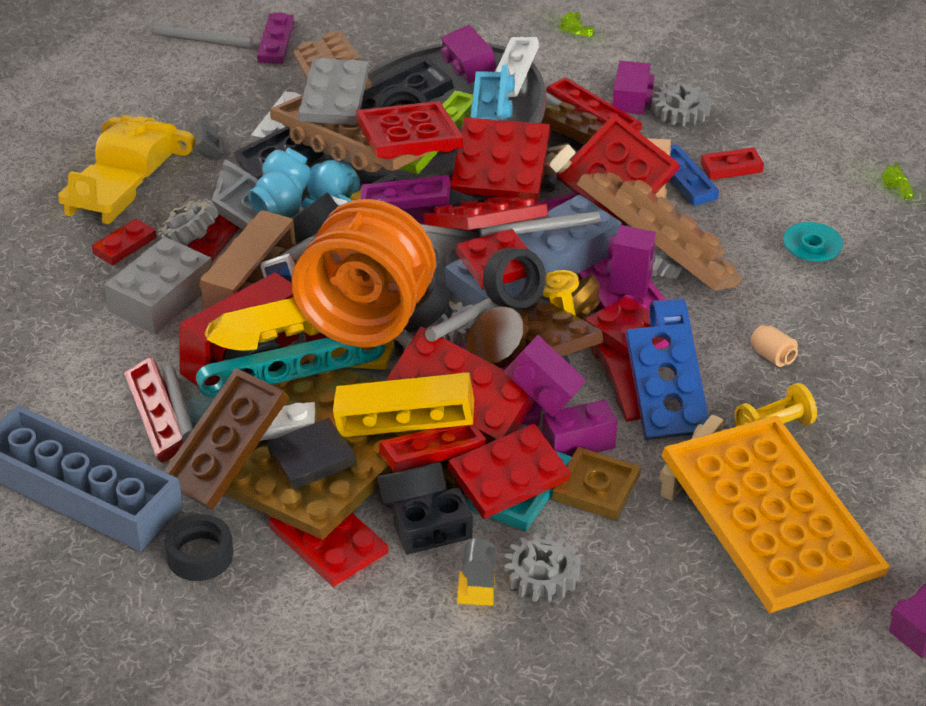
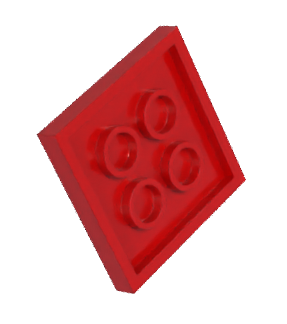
[356,101,464,159]
[557,114,680,226]
[451,117,550,201]
[423,196,548,230]

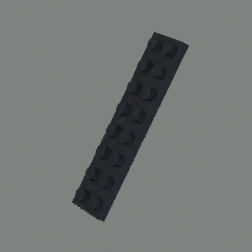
[234,56,454,180]

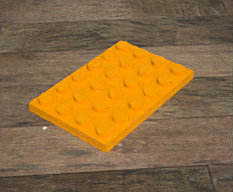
[661,416,890,614]

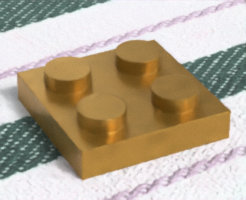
[553,447,641,521]

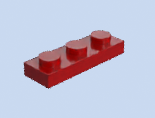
[379,424,486,473]

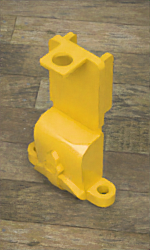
[58,114,195,225]

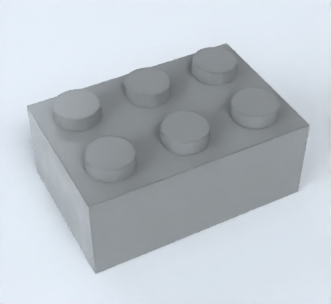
[104,236,212,334]

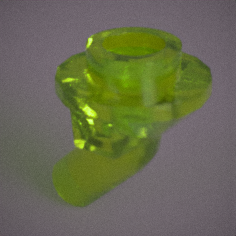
[559,11,594,37]
[881,162,915,200]

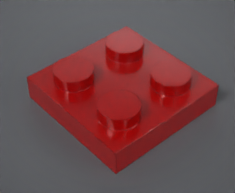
[456,229,529,290]
[584,296,665,359]

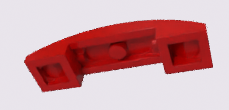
[590,342,641,422]

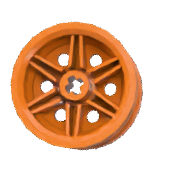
[291,199,436,348]

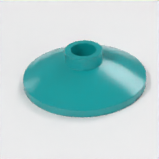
[783,222,843,262]

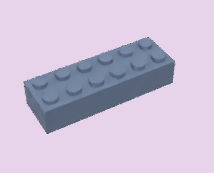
[444,195,621,307]
[0,405,183,552]

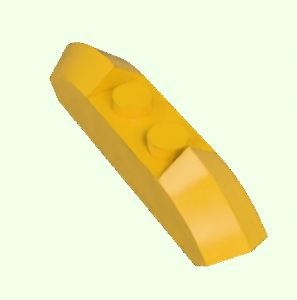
[205,298,320,350]

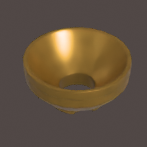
[571,274,600,319]

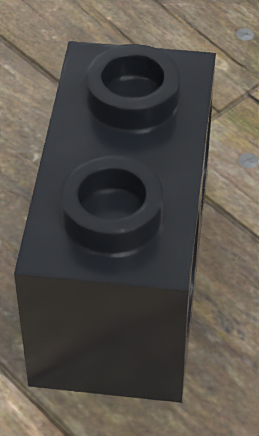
[393,487,473,555]

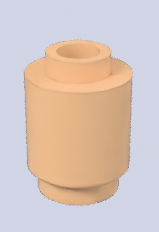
[750,325,798,367]

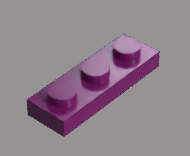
[257,12,295,64]
[360,175,451,209]

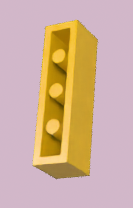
[333,373,474,437]

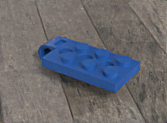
[625,298,709,440]

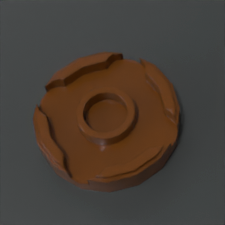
[466,307,529,368]

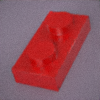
[700,147,764,180]
[92,218,157,266]

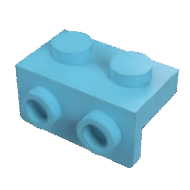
[471,65,515,121]

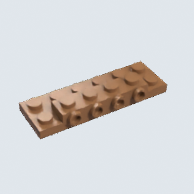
[270,95,433,172]
[577,172,743,291]

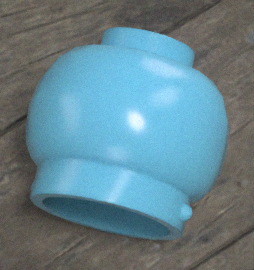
[262,147,311,190]
[307,159,360,199]
[248,171,303,218]

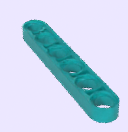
[196,337,385,397]

